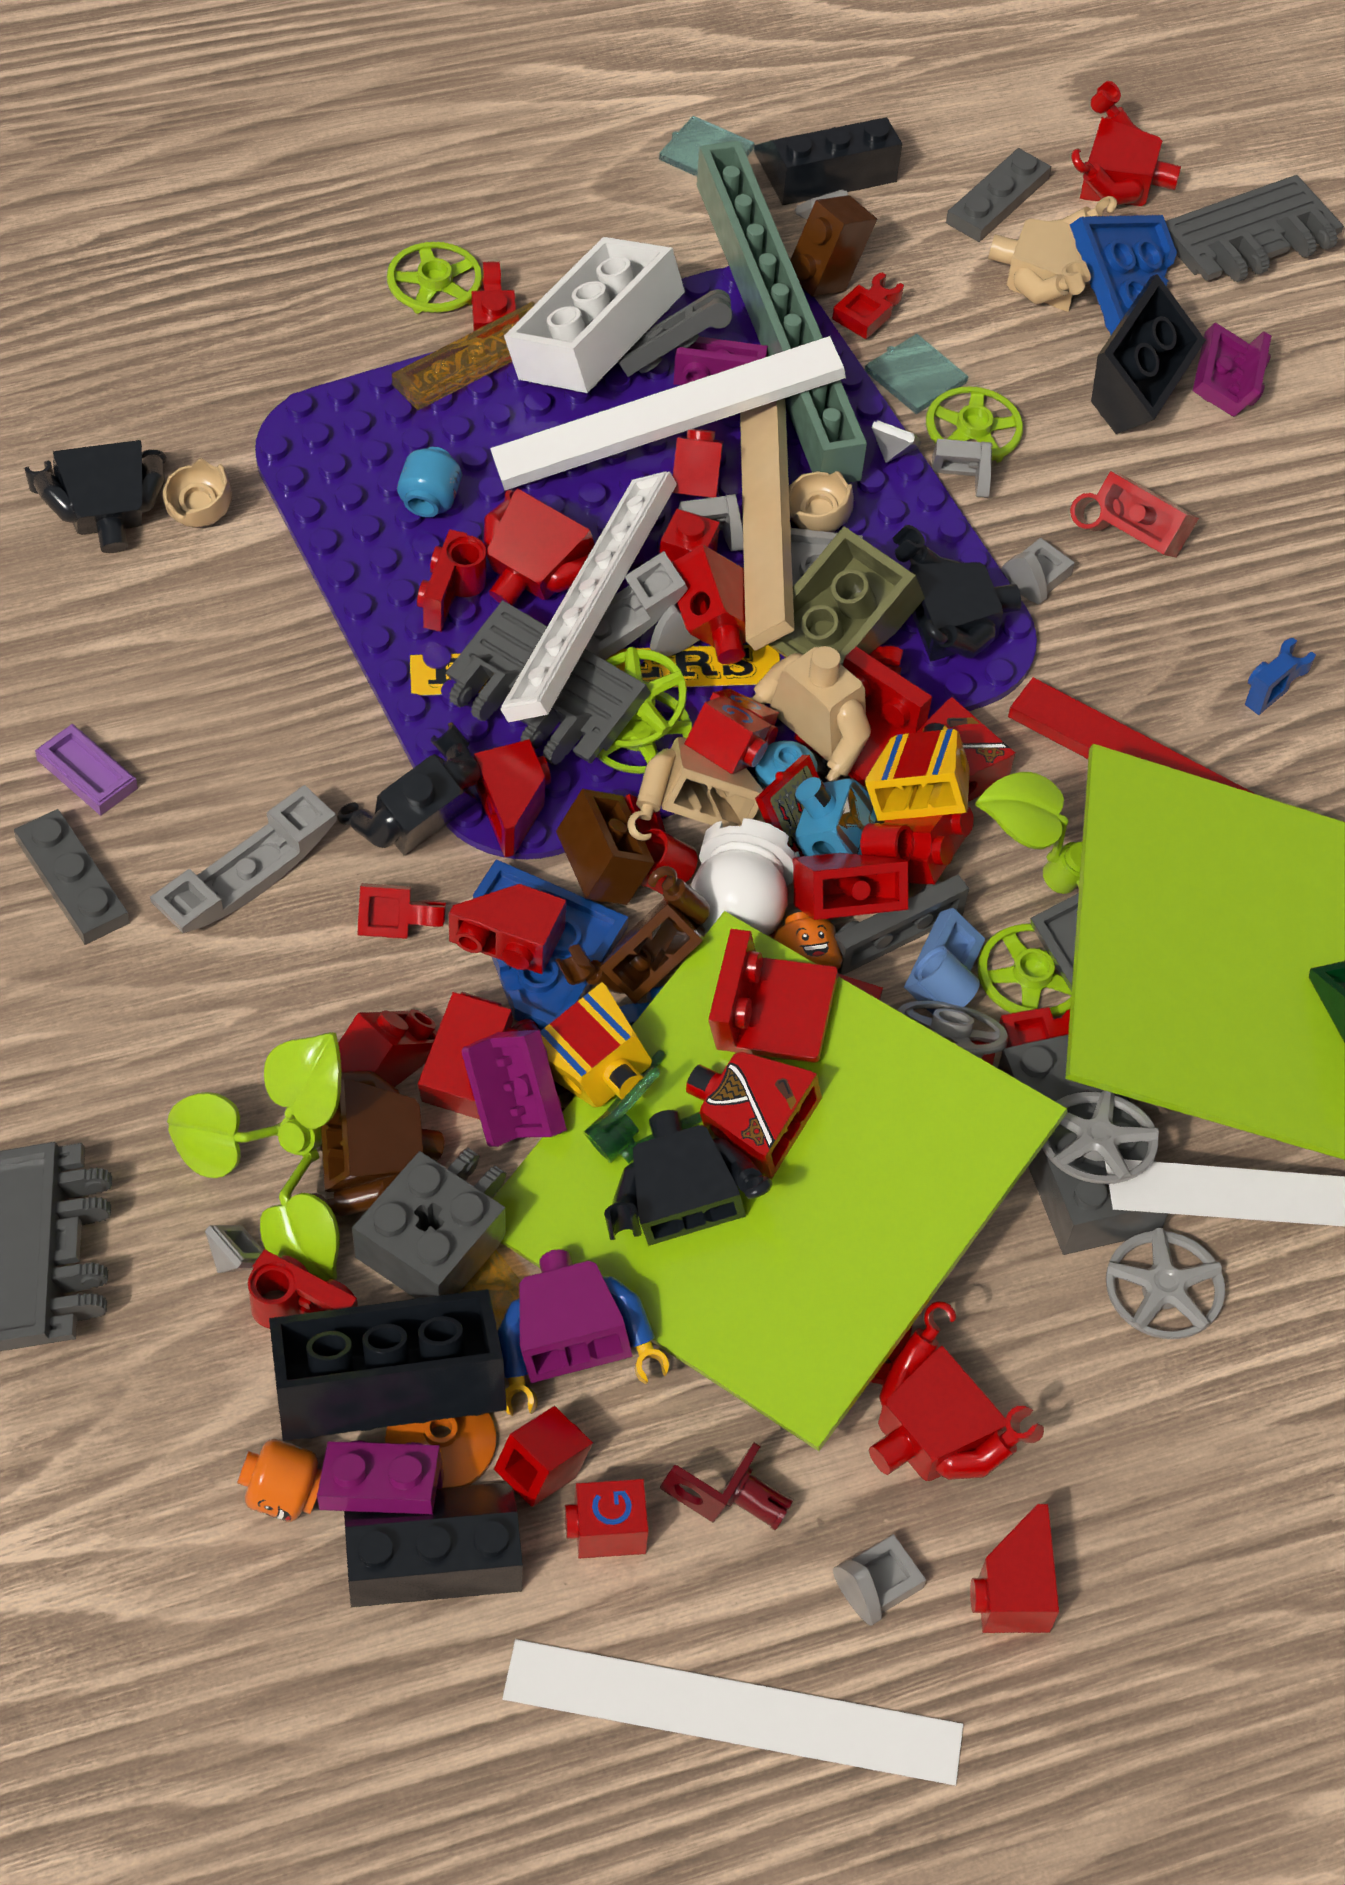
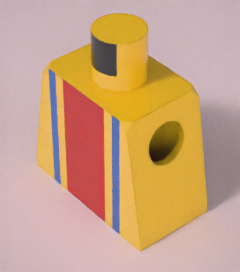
[865,723,969,821]
[540,982,652,1108]

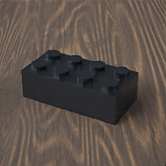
[269,1289,507,1441]

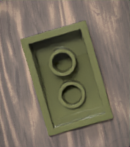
[768,526,925,666]

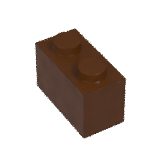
[790,195,877,297]
[556,788,655,905]

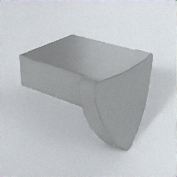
[931,439,993,498]
[678,494,743,552]
[1001,538,1075,604]
[650,603,700,657]
[833,1534,926,1626]

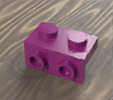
[1192,322,1272,417]
[673,337,768,385]
[462,1030,567,1147]
[317,1440,444,1514]

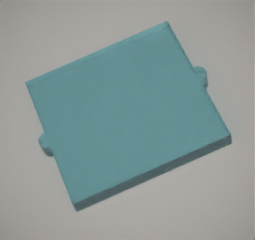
[659,116,754,176]
[865,334,968,414]

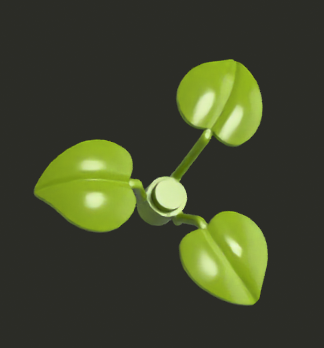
[975,772,1082,894]
[167,1032,342,1282]

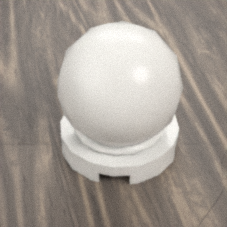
[691,818,800,936]

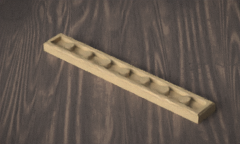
[740,398,794,651]

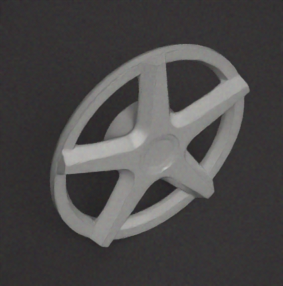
[897,1001,1008,1058]
[1042,1090,1159,1184]
[1106,1228,1225,1339]

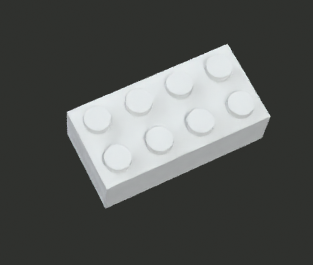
[504,237,685,393]

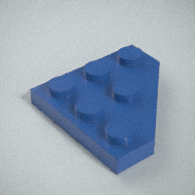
[1070,215,1177,335]
[473,859,628,1030]

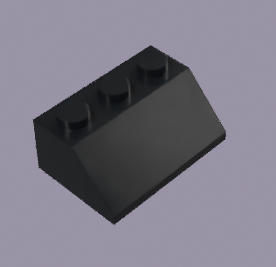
[754,117,902,206]
[1091,274,1206,434]
[344,1482,523,1608]

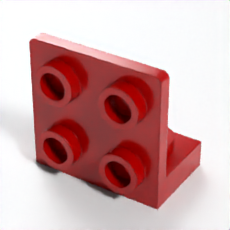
[794,646,932,787]
[708,929,838,1063]

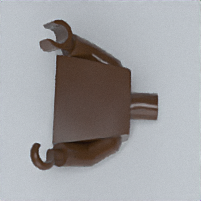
[556,866,711,1004]
[310,1071,444,1217]

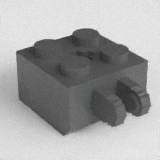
[352,1148,507,1299]

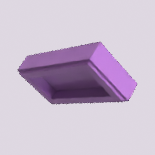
[35,724,138,816]

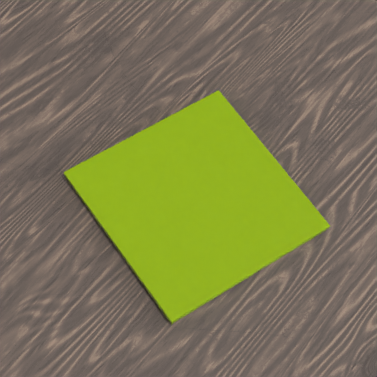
[1065,744,1345,1160]
[493,911,1067,1451]

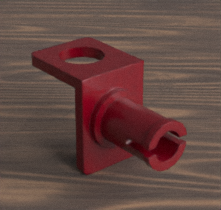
[660,1442,794,1531]

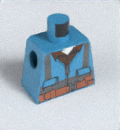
[795,777,885,856]

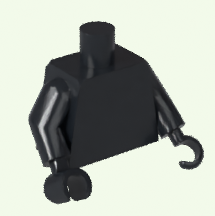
[25,440,167,553]
[893,525,1021,661]
[337,722,481,856]
[604,1110,772,1246]

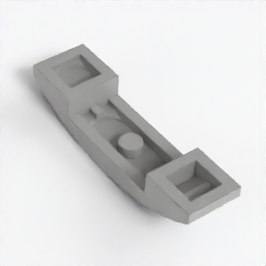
[585,551,688,660]
[150,785,337,933]

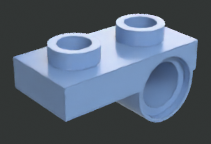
[904,908,985,1015]

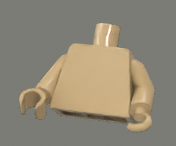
[988,196,1117,312]
[751,646,871,782]
[627,737,764,841]

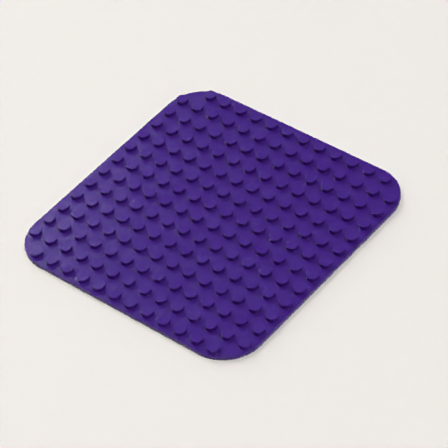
[255,265,1037,859]

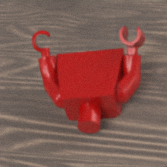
[1071,81,1181,206]
[484,488,595,606]
[869,1301,1044,1481]

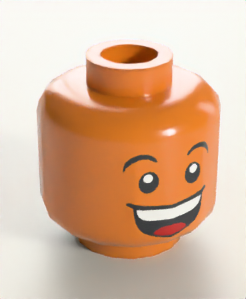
[773,912,842,970]
[237,1439,322,1522]

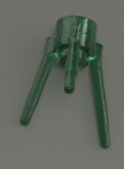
[583,1050,702,1164]

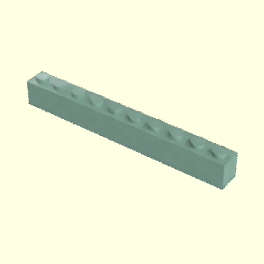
[696,140,867,483]

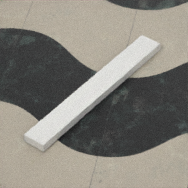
[490,336,846,490]
[500,471,677,722]

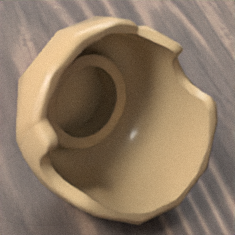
[162,458,232,528]
[789,471,854,532]

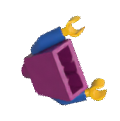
[498,1249,669,1416]

